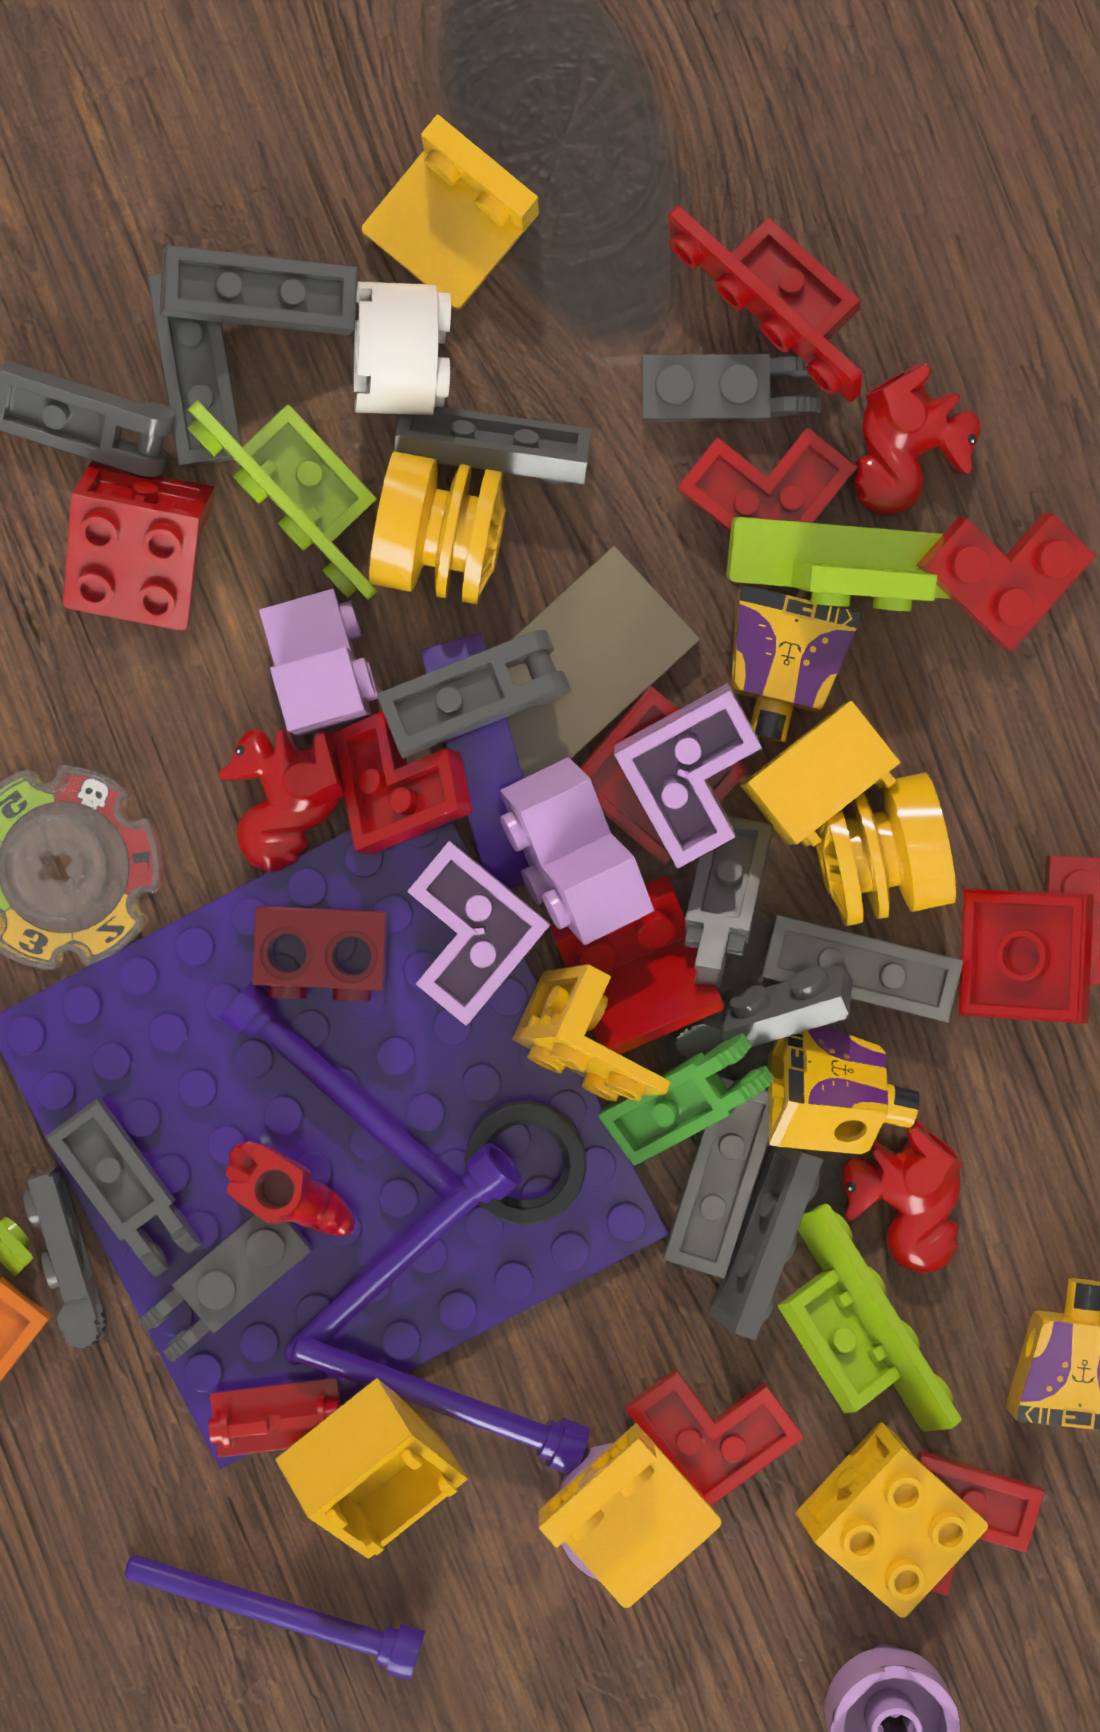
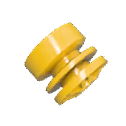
[369,451,506,605]
[816,772,956,926]

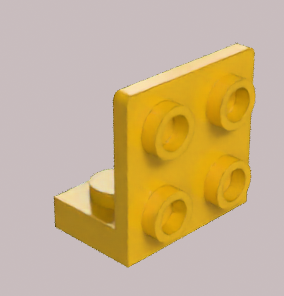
[362,114,539,310]
[512,965,671,1102]
[795,1420,988,1618]
[539,1423,721,1608]

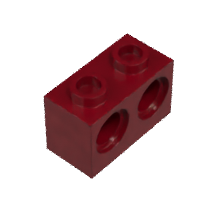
[252,905,390,1002]

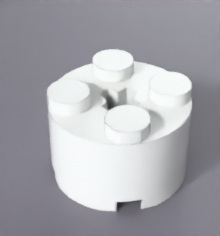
[354,282,451,415]

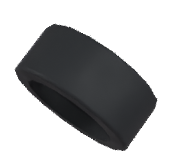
[464,1099,587,1226]

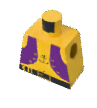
[730,584,861,743]
[768,1026,920,1154]
[1006,1278,1100,1430]

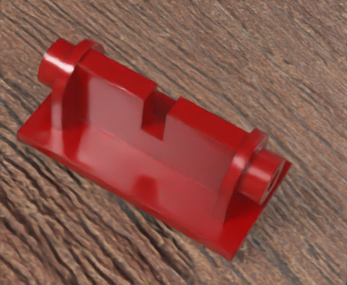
[208,1377,341,1458]

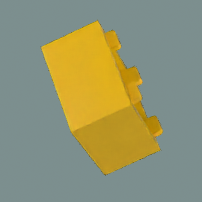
[739,700,901,847]
[275,1378,468,1559]

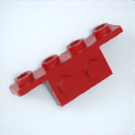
[668,205,862,403]

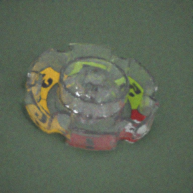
[0,765,164,970]

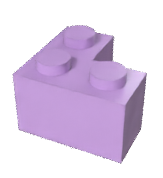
[259,589,378,736]
[614,683,762,869]
[499,757,654,945]
[407,841,550,1026]

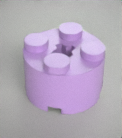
[824,1643,960,1732]

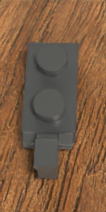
[685,816,773,988]

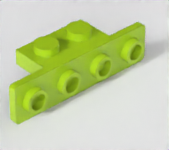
[187,400,377,600]
[726,517,951,611]
[777,1203,962,1432]

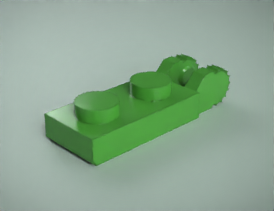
[597,1033,775,1166]

